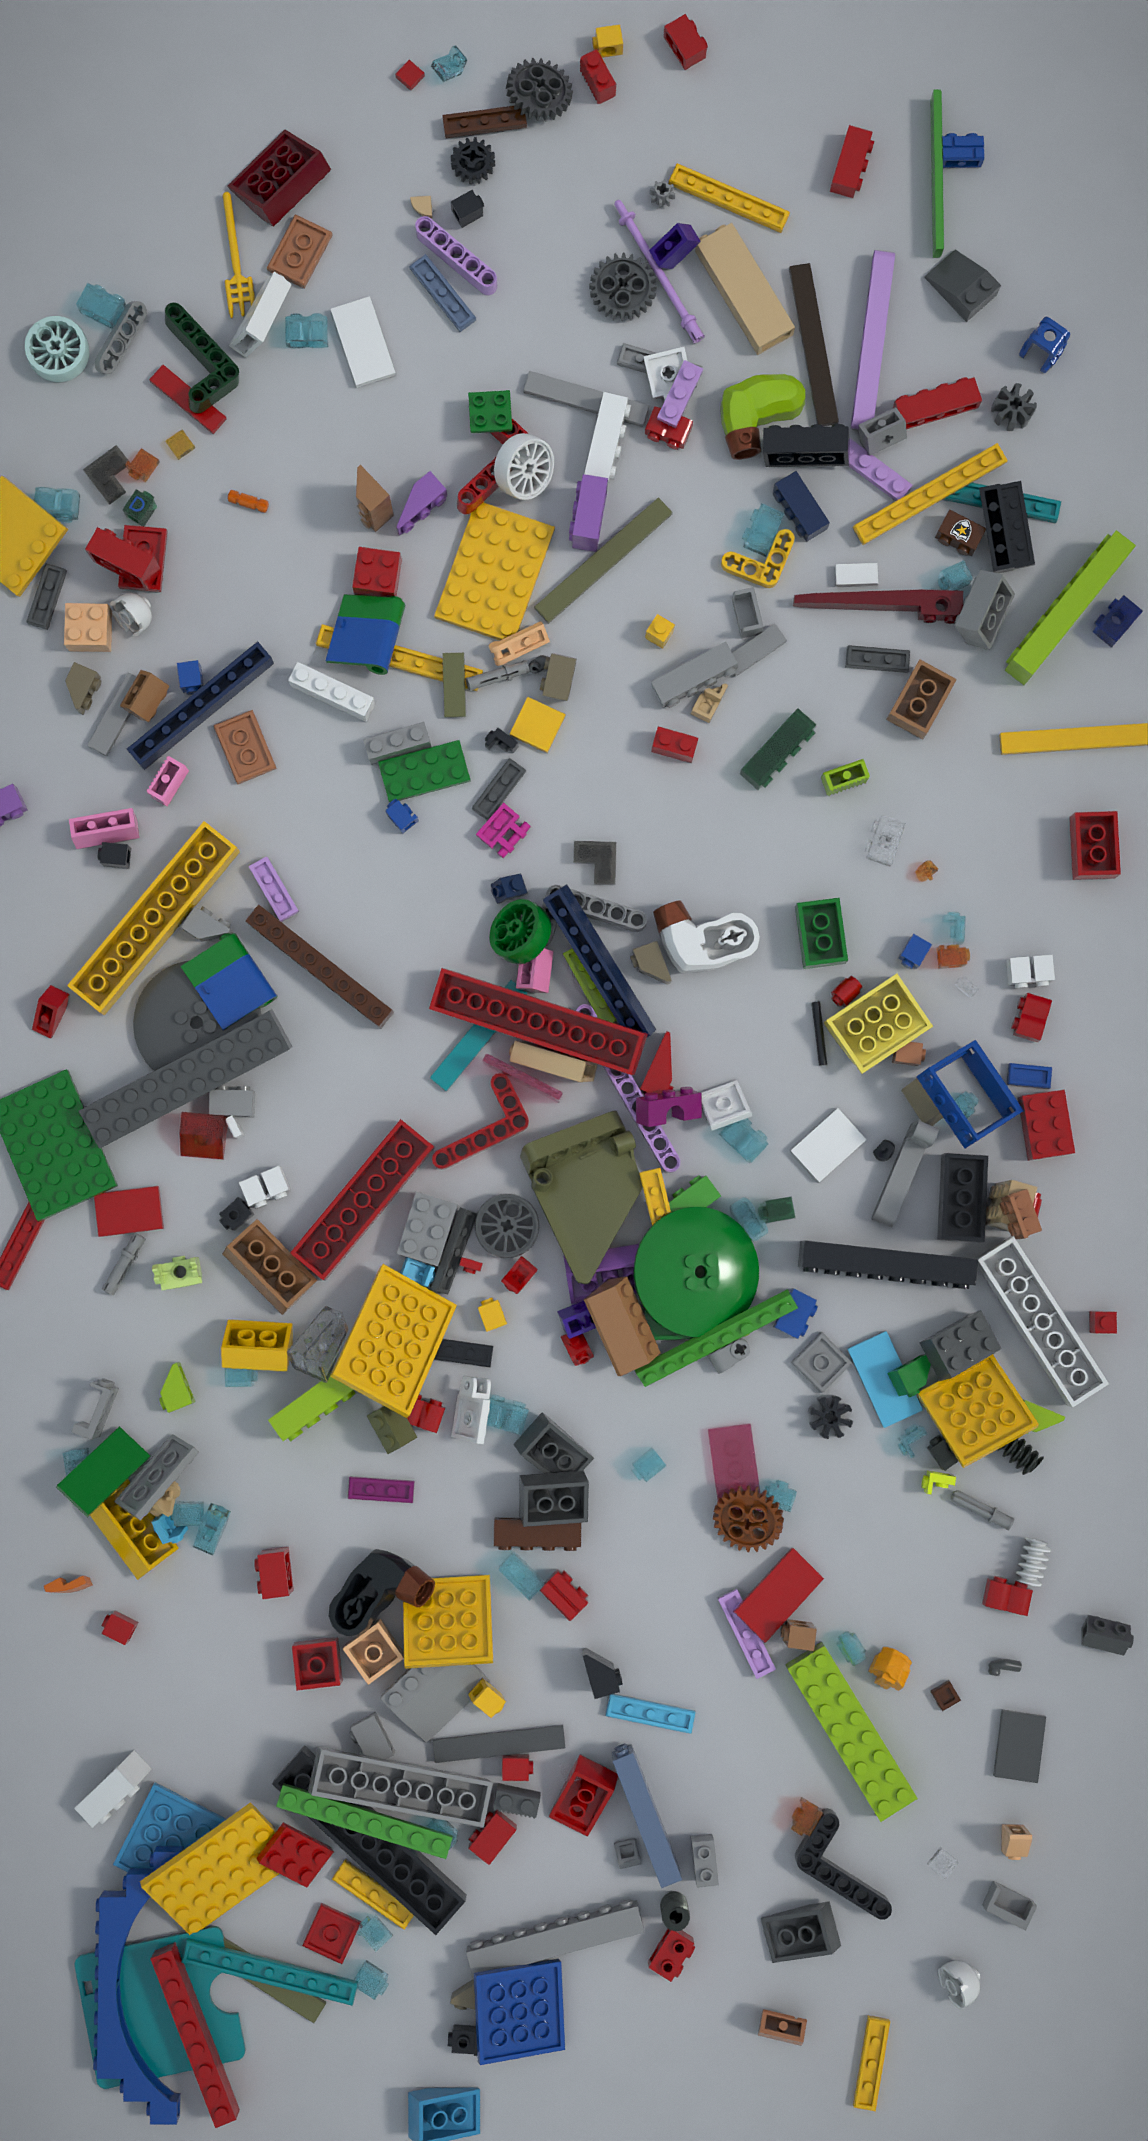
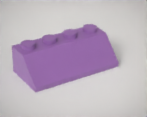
[563,1244,639,1304]

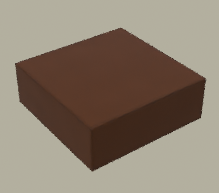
[930,1680,961,1712]

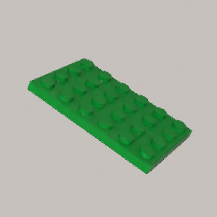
[0,1069,118,1222]

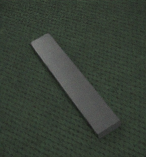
[433,1725,566,1763]

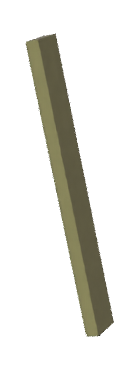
[535,497,673,624]

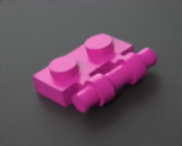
[476,802,531,858]

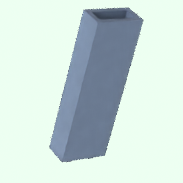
[612,1743,682,1888]

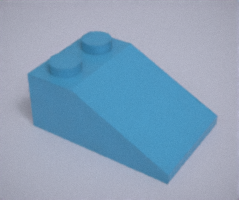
[408,2088,480,2141]

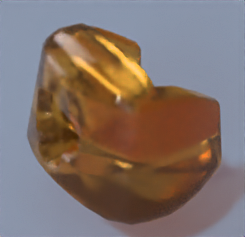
[915,860,938,882]

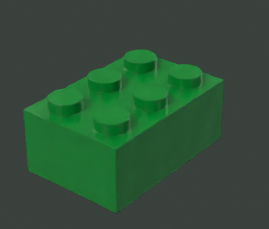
[795,897,848,969]

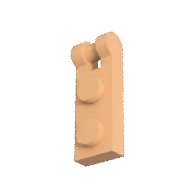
[489,621,550,666]

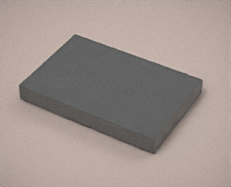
[993,1709,1046,1783]

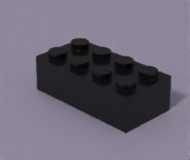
[763,424,850,467]
[937,1153,989,1242]

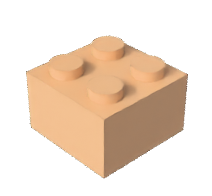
[64,603,112,652]
[343,1619,404,1685]

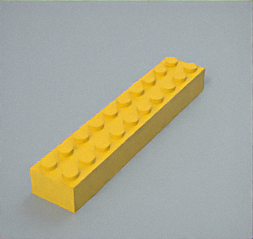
[67,821,240,1015]

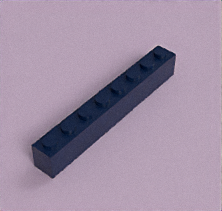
[127,641,274,770]
[543,884,656,1037]

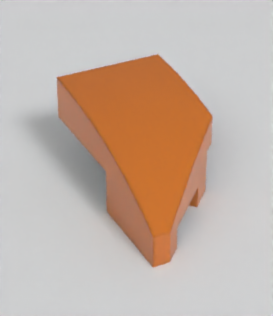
[43,1575,93,1593]

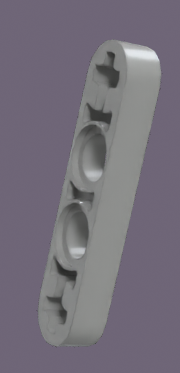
[95,301,147,374]

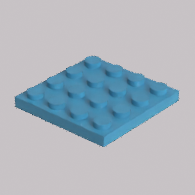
[113,1782,226,1872]

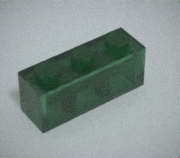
[757,1196,795,1224]

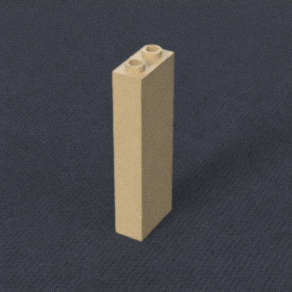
[695,223,795,355]

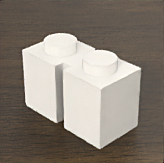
[1006,955,1055,989]
[239,1166,291,1209]

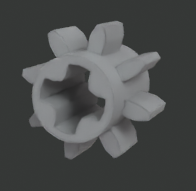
[650,179,675,208]

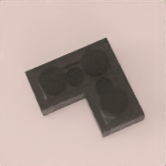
[83,445,130,505]
[573,841,616,885]

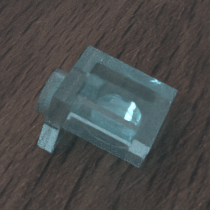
[941,912,966,945]

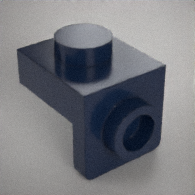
[491,873,528,904]

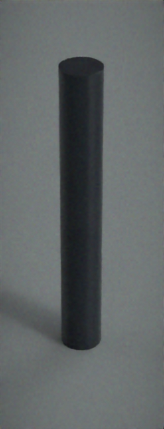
[812,1001,827,1066]

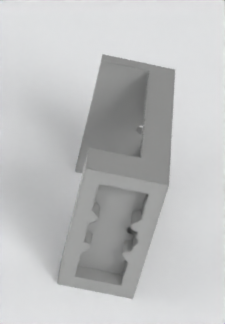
[71,1378,119,1440]

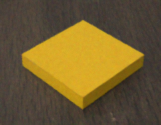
[509,697,566,753]

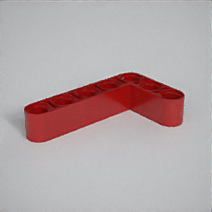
[457,419,529,514]
[432,1073,529,1170]

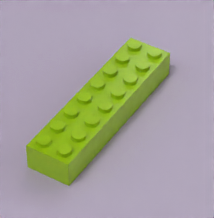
[1005,530,1136,685]
[785,1642,918,1822]

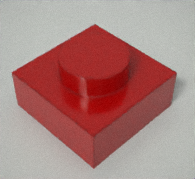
[460,1257,483,1274]

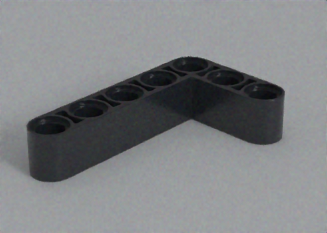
[795,1808,892,1920]

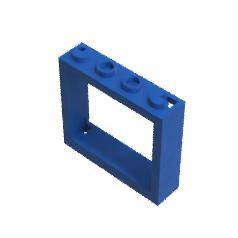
[916,1040,1024,1149]

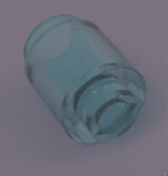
[836,1631,867,1666]

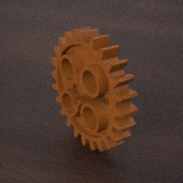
[713,1485,784,1552]

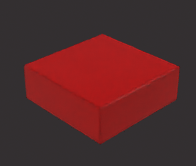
[395,60,425,90]

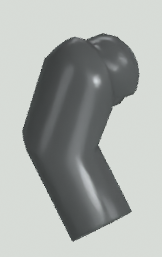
[529,655,548,674]
[988,1659,1022,1676]

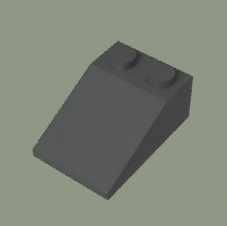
[924,249,1001,322]
[513,1412,594,1473]
[761,1901,841,1963]

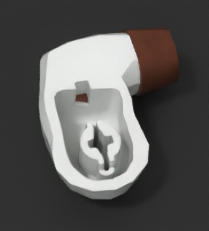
[653,900,760,973]

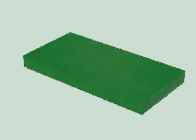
[56,1426,150,1518]

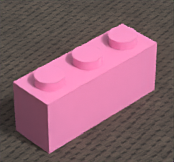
[69,808,140,849]

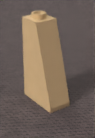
[509,1040,598,1082]

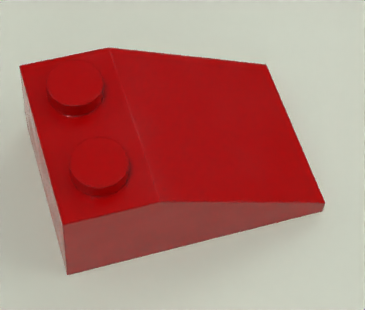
[549,1755,618,1837]

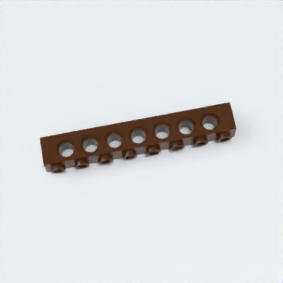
[246,904,394,1029]

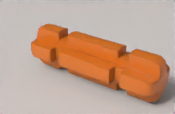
[228,490,269,513]

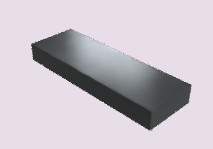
[27,563,67,630]
[845,645,910,673]
[472,758,526,821]

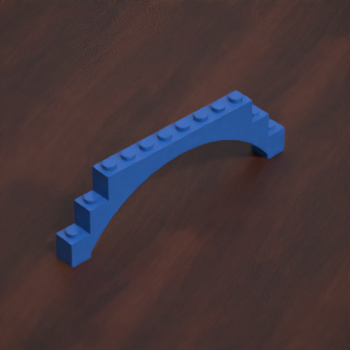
[93,1846,184,2125]

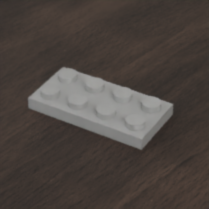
[114,1434,199,1521]

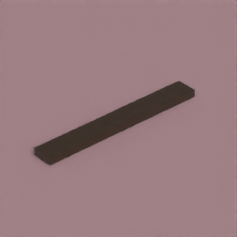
[789,263,839,427]

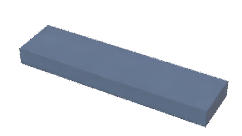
[409,254,476,332]

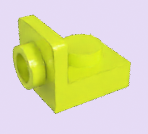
[921,1470,956,1495]

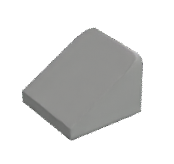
[614,1838,641,1869]

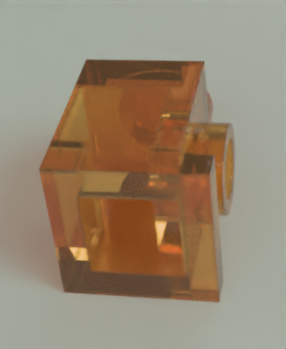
[936,944,970,969]
[791,1797,823,1836]

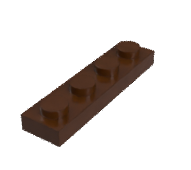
[442,105,527,139]

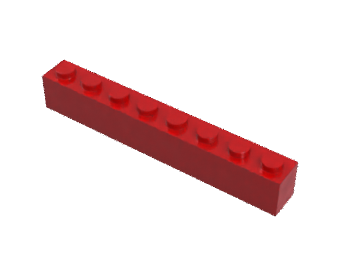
[151,1942,240,2128]

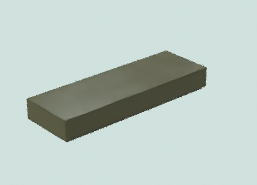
[443,652,466,717]

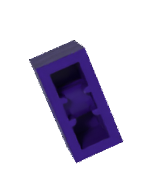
[557,1301,596,1339]

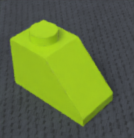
[159,1362,195,1413]
[1023,1399,1065,1434]

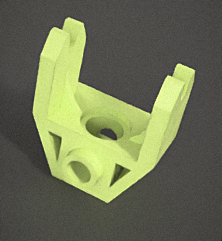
[152,1256,202,1290]

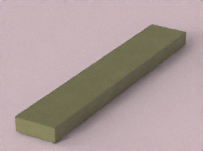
[224,1937,326,2023]

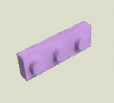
[657,360,703,428]
[249,856,299,922]

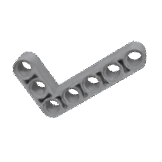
[542,885,647,946]
[871,1120,939,1228]

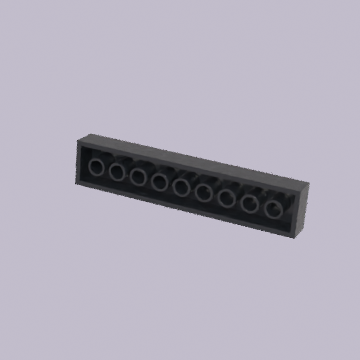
[272,1745,467,1935]

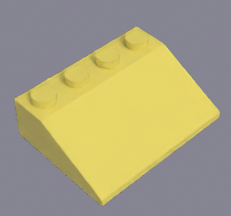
[824,974,933,1074]

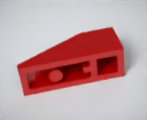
[640,1031,674,1094]

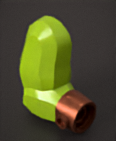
[720,374,805,460]

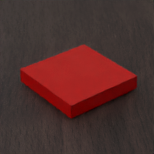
[302,1903,361,1964]

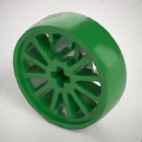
[489,899,551,964]

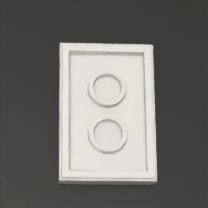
[790,1108,867,1183]

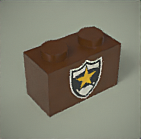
[935,509,986,557]

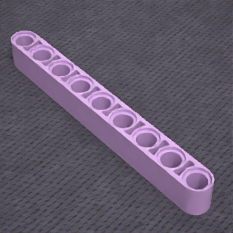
[851,250,895,430]
[576,1004,680,1173]

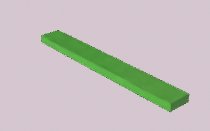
[930,89,944,258]

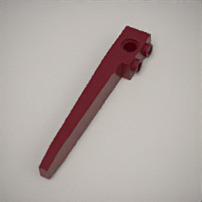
[793,589,963,624]

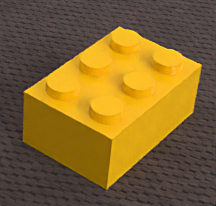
[221,1320,293,1371]

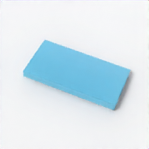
[847,1331,923,1428]

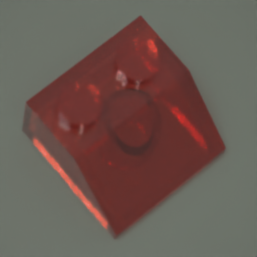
[179,1112,228,1160]

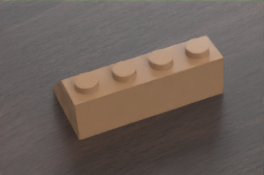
[223,1219,317,1315]
[584,1276,661,1376]

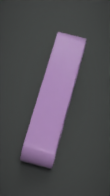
[415,216,497,295]

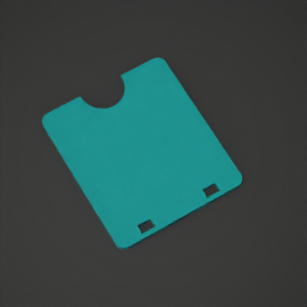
[75,1926,246,2089]

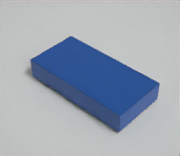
[1007,1063,1052,1089]

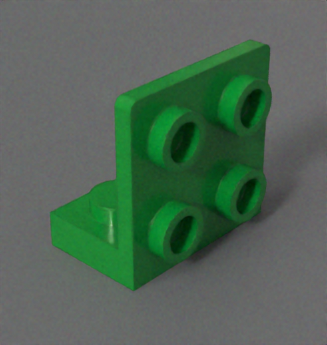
[468,390,512,433]

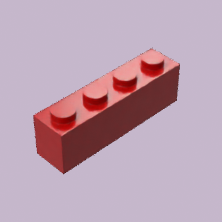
[892,377,982,430]

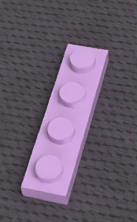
[849,439,913,501]
[718,1589,776,1679]

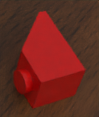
[32,985,70,1039]

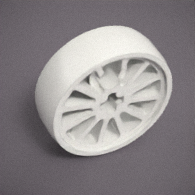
[494,433,554,500]

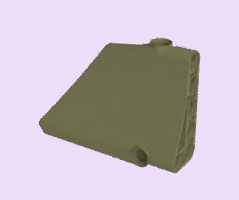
[520,1111,642,1284]

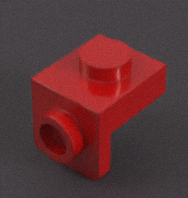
[501,1256,538,1294]
[561,1334,594,1366]

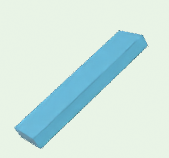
[606,1694,696,1734]

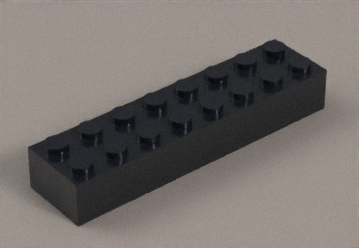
[798,1240,978,1289]

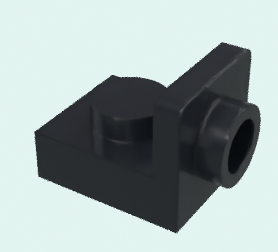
[485,728,519,753]

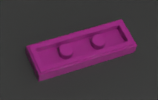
[348,1476,415,1503]

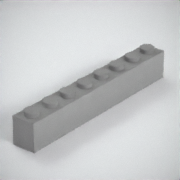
[466,1899,644,1979]

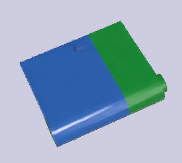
[325,594,406,675]
[181,933,278,1030]

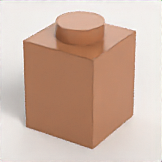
[892,1042,926,1066]

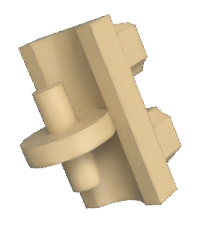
[149,1481,181,1517]

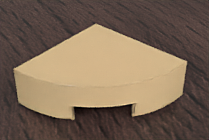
[410,196,432,219]

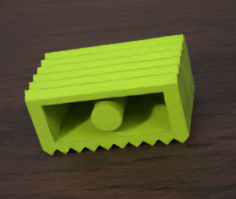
[821,759,870,796]

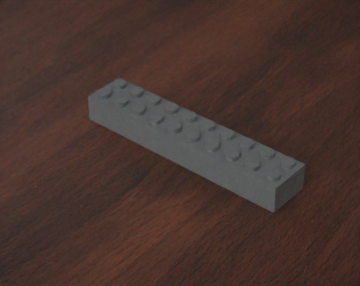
[79,1009,292,1149]

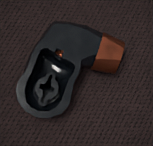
[328,1549,435,1636]

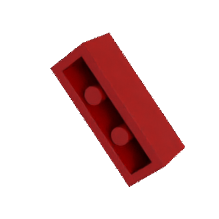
[830,125,874,198]

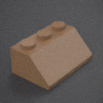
[356,464,394,532]

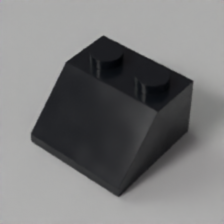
[582,1648,623,1699]

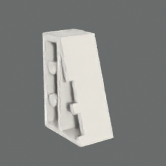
[74,1750,152,1828]

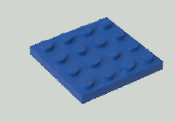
[474,1958,565,2065]

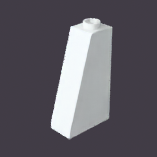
[229,272,291,358]

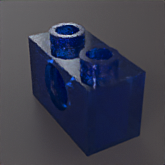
[1093,595,1143,648]

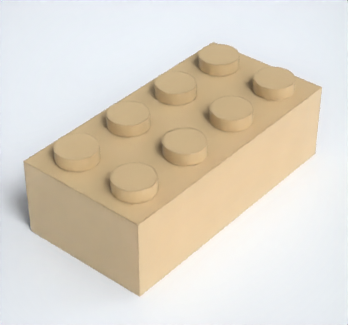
[985,1180,1038,1231]

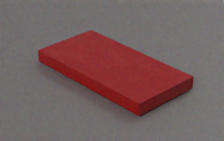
[733,1548,824,1643]

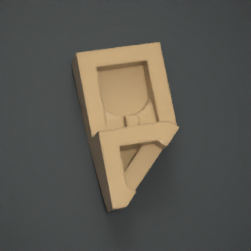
[691,684,728,723]

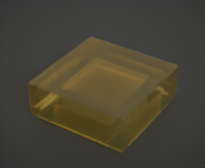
[165,429,195,460]

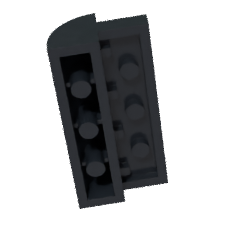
[979,481,1035,573]

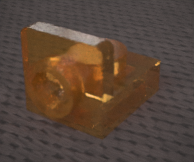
[125,448,160,482]

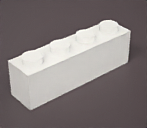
[584,392,631,484]
[288,662,376,722]

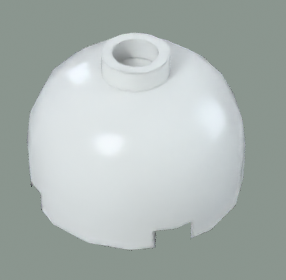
[110,593,152,636]
[938,1960,980,2009]

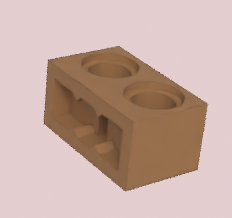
[780,1619,817,1651]

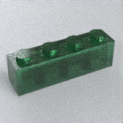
[740,708,816,791]

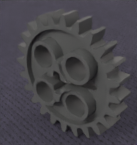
[506,58,573,122]
[589,252,657,321]

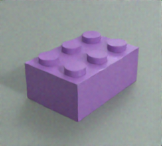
[569,474,608,552]

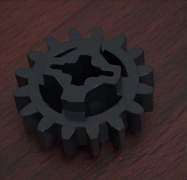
[451,137,495,184]

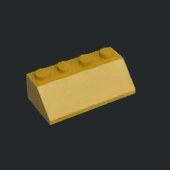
[90,1479,179,1580]

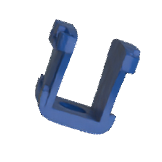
[1019,316,1070,373]

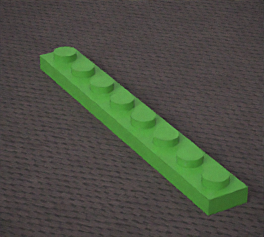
[635,1289,798,1387]
[276,1783,453,1859]

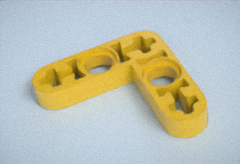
[721,529,795,588]

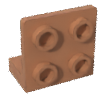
[1000,1189,1042,1239]

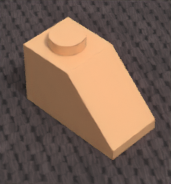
[1001,1824,1032,1860]

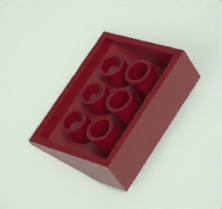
[227,129,331,227]

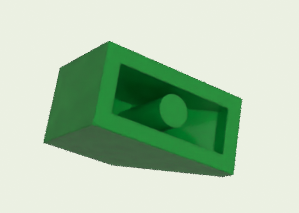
[887,1354,931,1398]

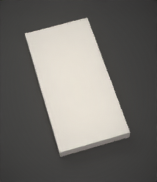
[331,296,396,388]

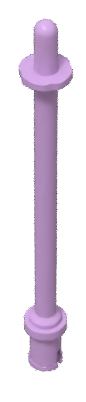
[614,200,705,344]

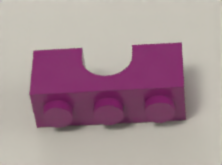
[636,1087,702,1127]

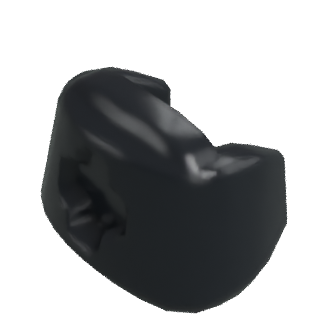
[873,1140,895,1162]

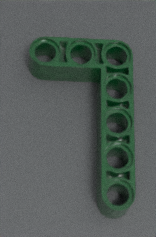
[165,302,239,413]

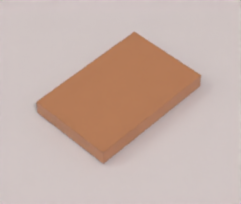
[267,214,332,289]
[213,710,277,784]

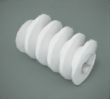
[1016,1537,1051,1587]

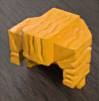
[868,1647,912,1691]

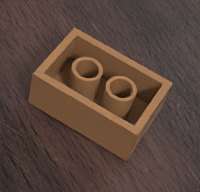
[886,659,957,740]

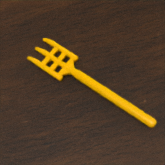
[223,192,255,318]

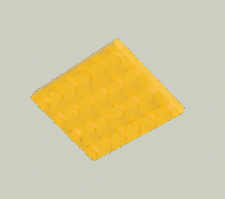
[434,502,555,640]
[330,1264,457,1418]
[140,1802,279,1935]

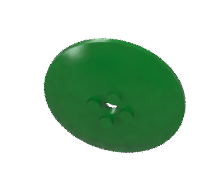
[634,1207,759,1337]

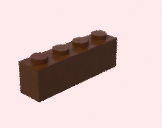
[494,1517,581,1551]

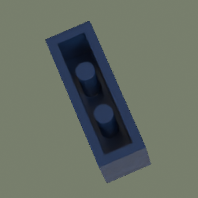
[773,471,830,542]

